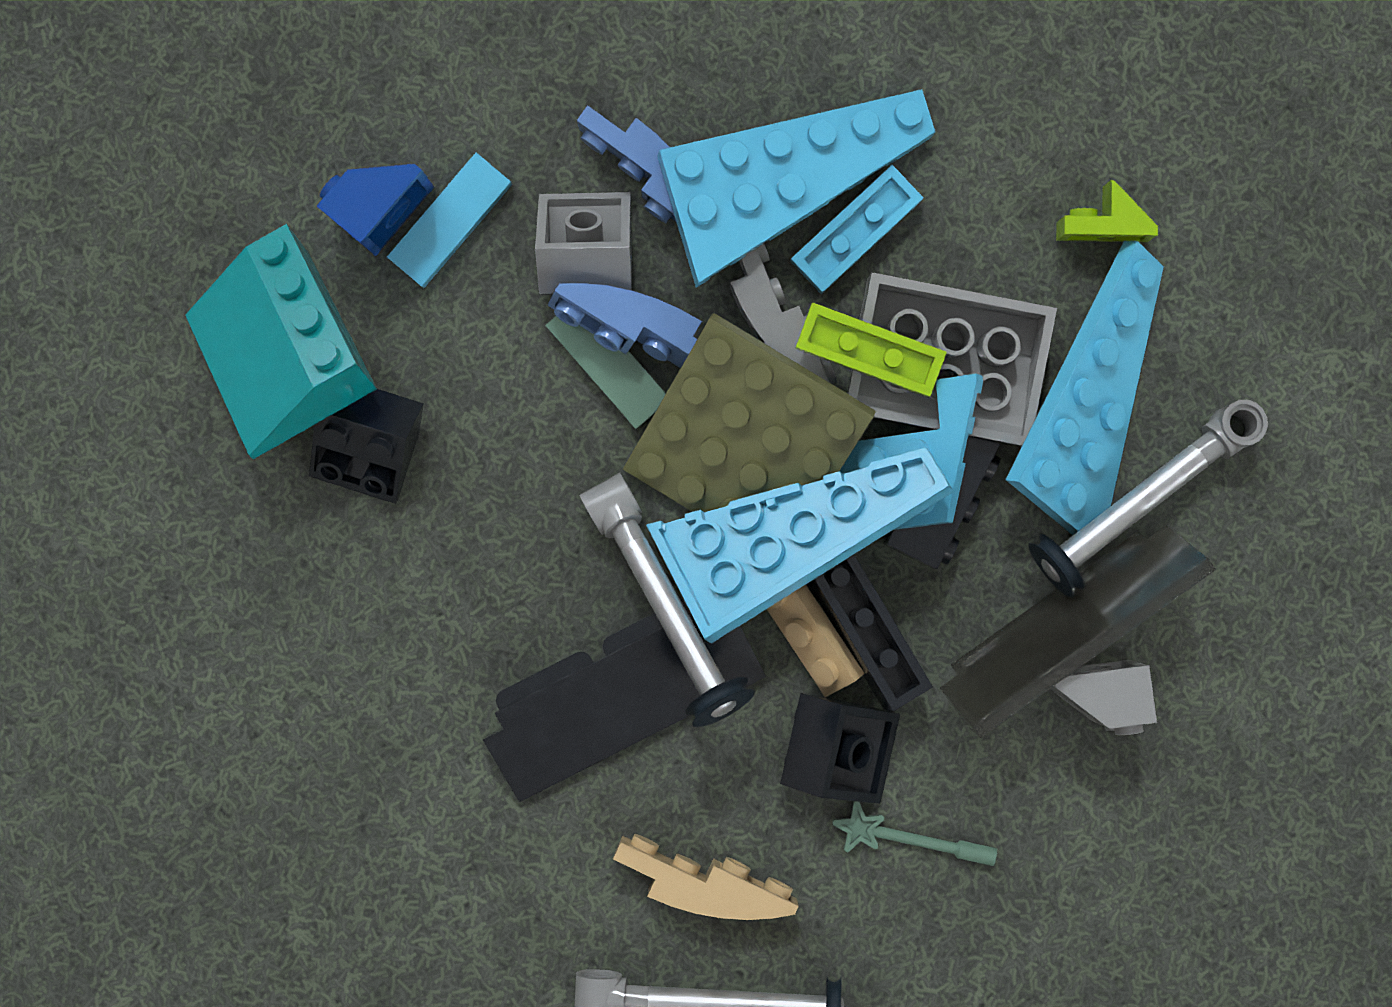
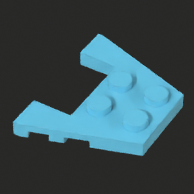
[840,374,983,530]

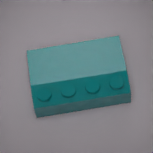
[185,224,377,459]

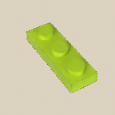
[795,302,947,398]

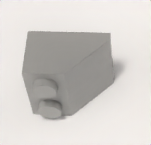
[535,192,632,294]
[1038,660,1157,735]

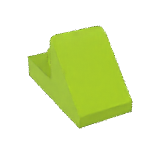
[1056,180,1158,242]

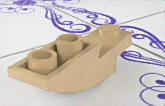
[613,834,799,920]

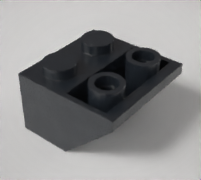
[309,389,424,504]

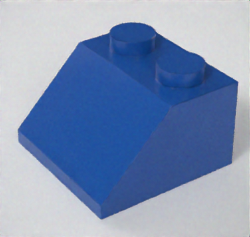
[317,164,434,256]

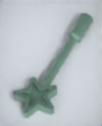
[832,801,997,866]

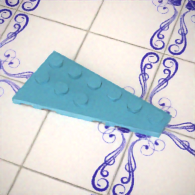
[657,89,935,288]
[1006,241,1164,535]
[646,447,954,643]

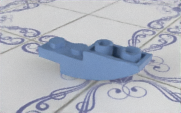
[577,105,676,223]
[548,283,702,368]

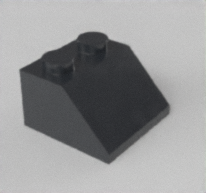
[780,693,900,804]

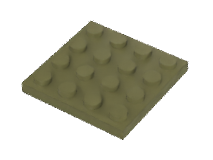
[623,313,876,512]

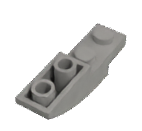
[730,243,837,384]

